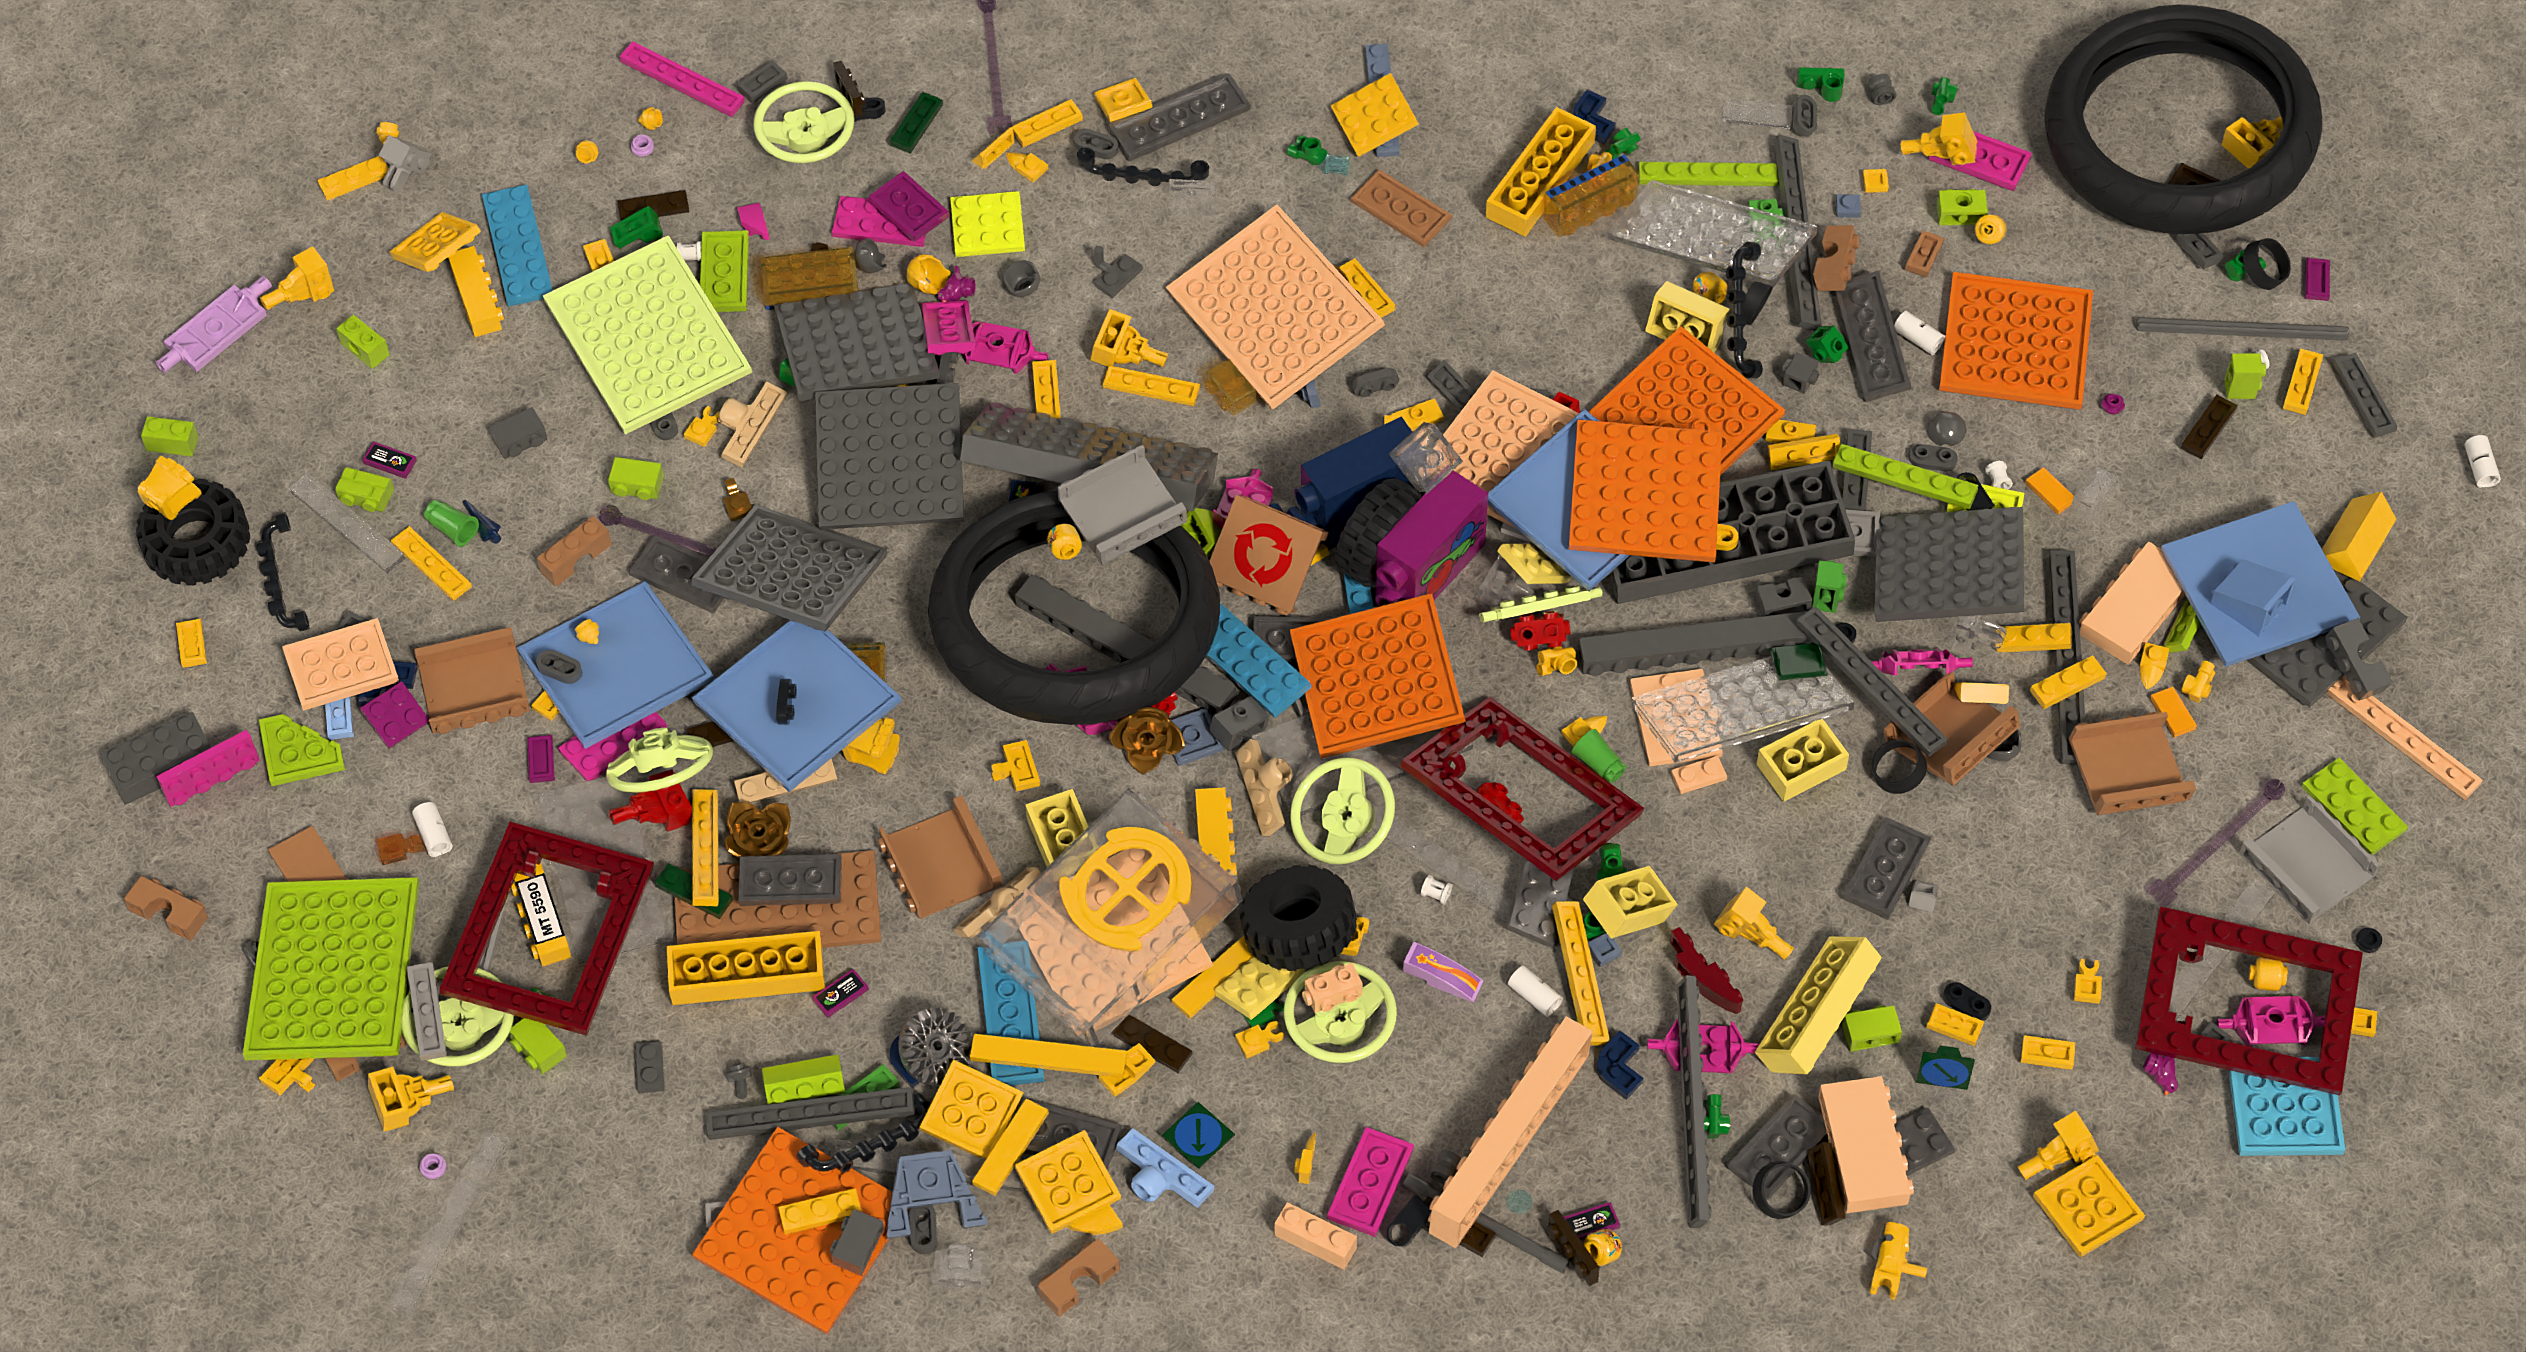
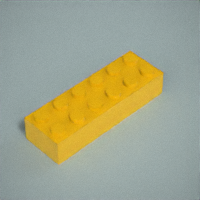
[1486,107,1596,237]
[667,931,825,1005]

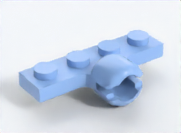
[1116,1128,1215,1208]

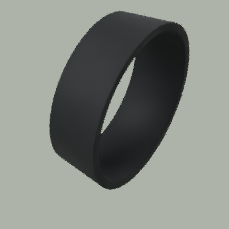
[2243,238,2291,290]
[1743,274,1774,325]
[1872,739,1927,794]
[1752,1161,1811,1219]

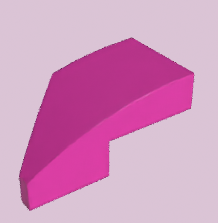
[737,203,769,240]

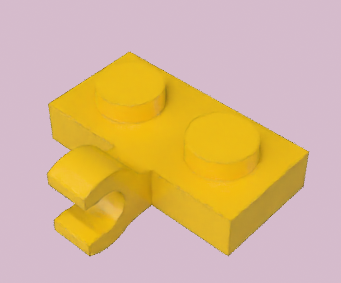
[991,740,1040,791]
[259,1058,315,1096]

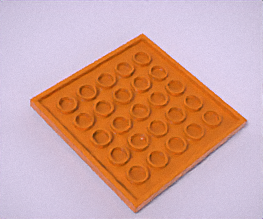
[1939,272,2093,410]
[1589,326,1785,475]
[1568,420,1722,562]
[1290,593,1466,759]
[692,1127,910,1334]

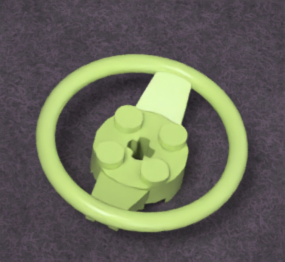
[754,81,854,163]
[606,728,713,793]
[1290,758,1395,864]
[1284,961,1397,1063]
[402,966,514,1067]

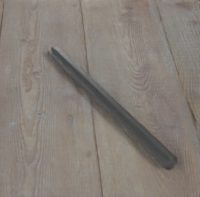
[2137,317,2349,341]

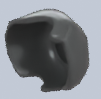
[854,238,887,273]
[1003,260,1040,297]
[1927,412,1967,446]
[1988,729,2022,761]

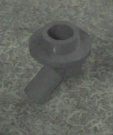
[726,1063,752,1099]

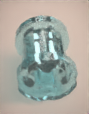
[1325,153,1350,175]

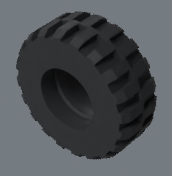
[136,478,250,586]
[1335,478,1424,587]
[1239,865,1357,971]

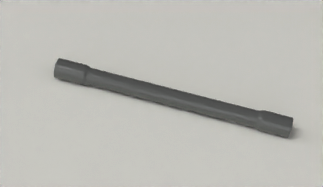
[1403,1173,1570,1274]

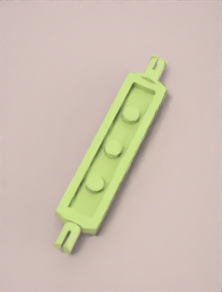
[1479,585,1602,623]

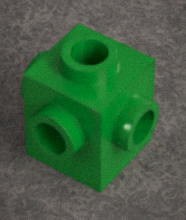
[1806,325,1849,363]

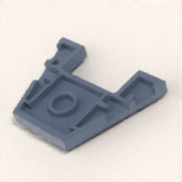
[885,1150,988,1239]

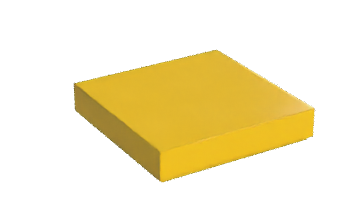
[1094,78,1152,122]

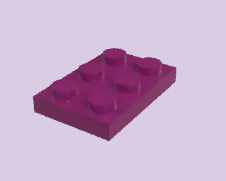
[868,171,949,242]

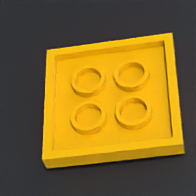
[1330,73,1419,157]
[389,212,481,272]
[919,1060,1024,1161]
[1015,1130,1121,1234]
[2033,1155,2145,1258]

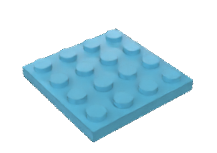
[2228,1057,2345,1156]

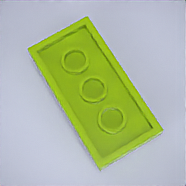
[700,230,749,312]
[2301,757,2408,855]

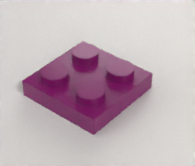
[360,681,430,749]

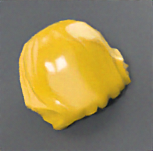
[907,254,951,295]

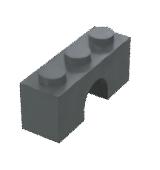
[2325,618,2393,701]

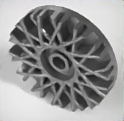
[899,1007,973,1085]

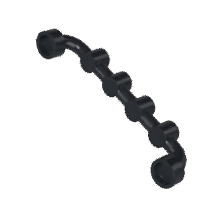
[1077,147,1209,189]
[1726,242,1763,379]
[257,512,310,632]
[796,1093,928,1173]

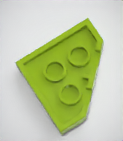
[259,714,345,787]

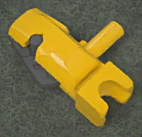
[1870,1222,1927,1300]

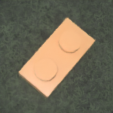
[1671,756,1727,794]

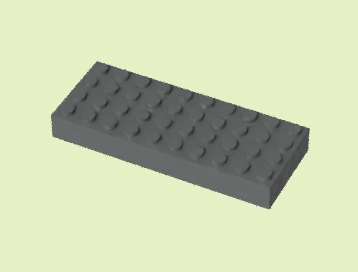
[960,403,1218,511]
[1609,461,1855,604]

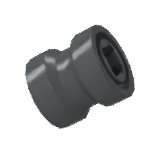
[1868,74,1896,105]
[1429,1150,1462,1185]

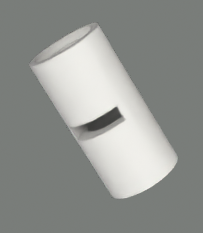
[1894,311,1945,355]
[2464,435,2501,488]
[412,802,453,857]
[1508,965,1563,1017]

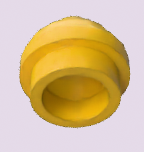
[638,107,663,130]
[376,122,400,145]
[576,140,599,163]
[575,619,599,644]

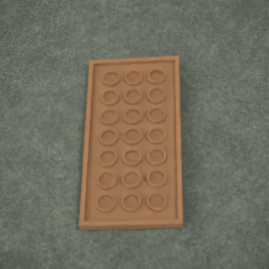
[675,850,881,948]

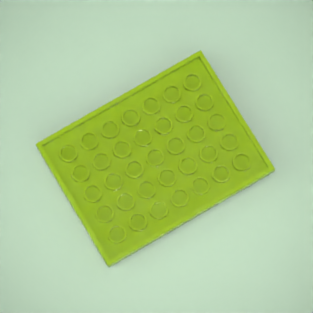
[243,877,420,1061]

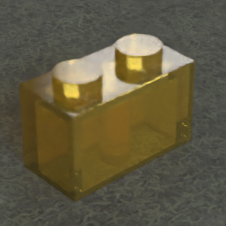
[1205,359,1256,416]

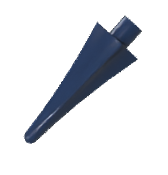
[463,500,501,544]

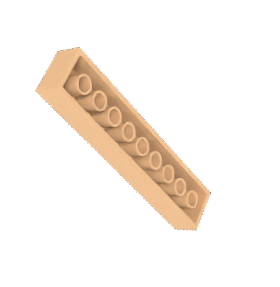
[1428,1016,1593,1249]

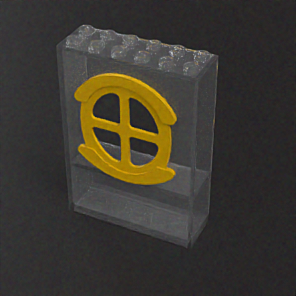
[978,788,1243,1047]

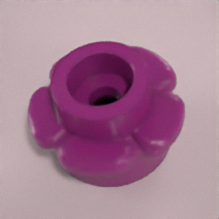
[2101,394,2125,415]

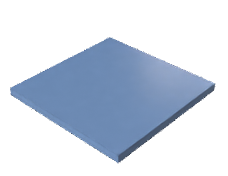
[1488,409,1630,591]
[2161,501,2360,667]
[517,581,715,749]
[692,620,902,792]

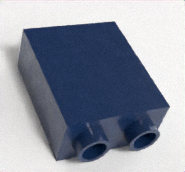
[1294,416,1426,551]

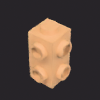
[1302,963,1363,1013]

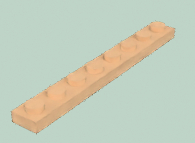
[2326,675,2483,800]

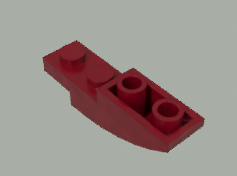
[1670,927,1743,1014]

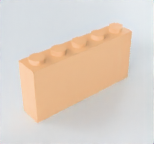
[2079,541,2185,665]
[1818,1076,1914,1213]

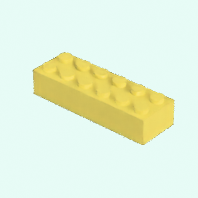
[1755,936,1882,1074]

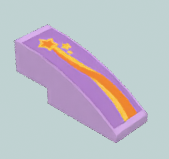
[1403,941,1483,1003]

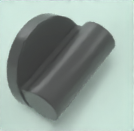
[242,941,259,970]

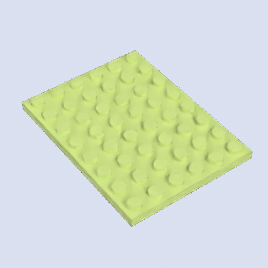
[543,235,752,435]

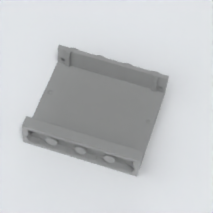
[1057,445,1187,565]
[2239,795,2379,924]

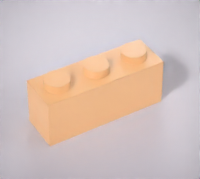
[1275,1202,1357,1270]

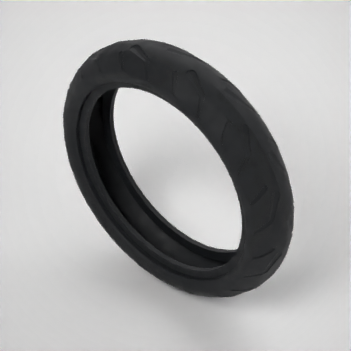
[2044,4,2323,234]
[928,490,1220,725]

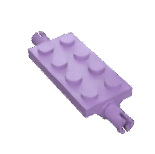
[156,276,272,373]

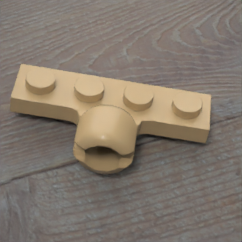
[718,381,787,468]
[1235,739,1293,836]
[734,759,837,803]
[953,867,1042,938]

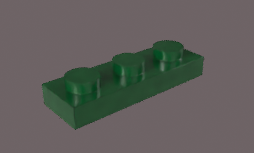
[890,92,943,154]
[655,863,733,919]

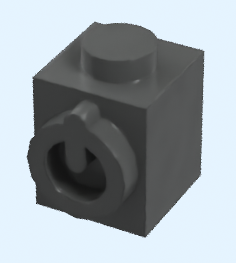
[1781,353,1820,394]

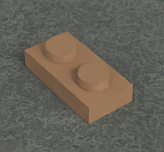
[1905,230,1945,278]

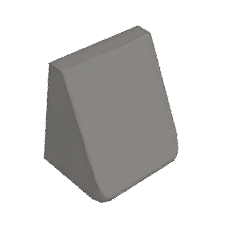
[1908,880,1939,912]

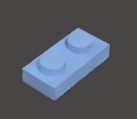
[325,697,354,740]

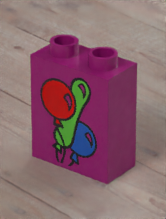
[1376,468,1488,607]

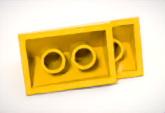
[2322,491,2396,582]

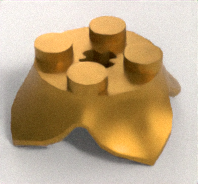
[1109,707,1185,775]
[725,802,791,858]

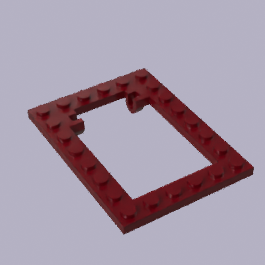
[1400,696,1644,881]
[439,822,654,1036]
[2135,906,2363,1096]

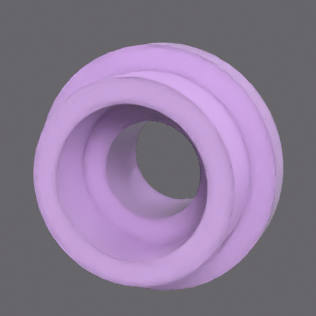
[631,135,654,157]
[420,1153,446,1179]

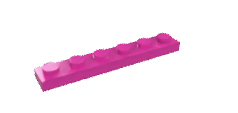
[620,41,745,117]

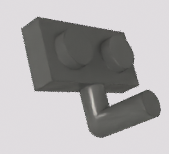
[1094,246,1143,298]

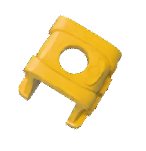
[138,455,202,520]
[842,717,900,775]

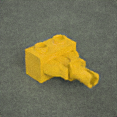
[1901,112,1977,165]
[2222,115,2283,169]
[260,246,334,311]
[1091,309,1168,367]
[1714,887,1794,960]
[368,1067,454,1132]
[2017,1110,2099,1180]

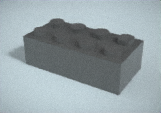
[101,712,211,805]

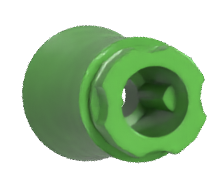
[424,500,479,547]
[1571,729,1627,783]

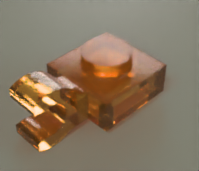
[377,833,425,865]

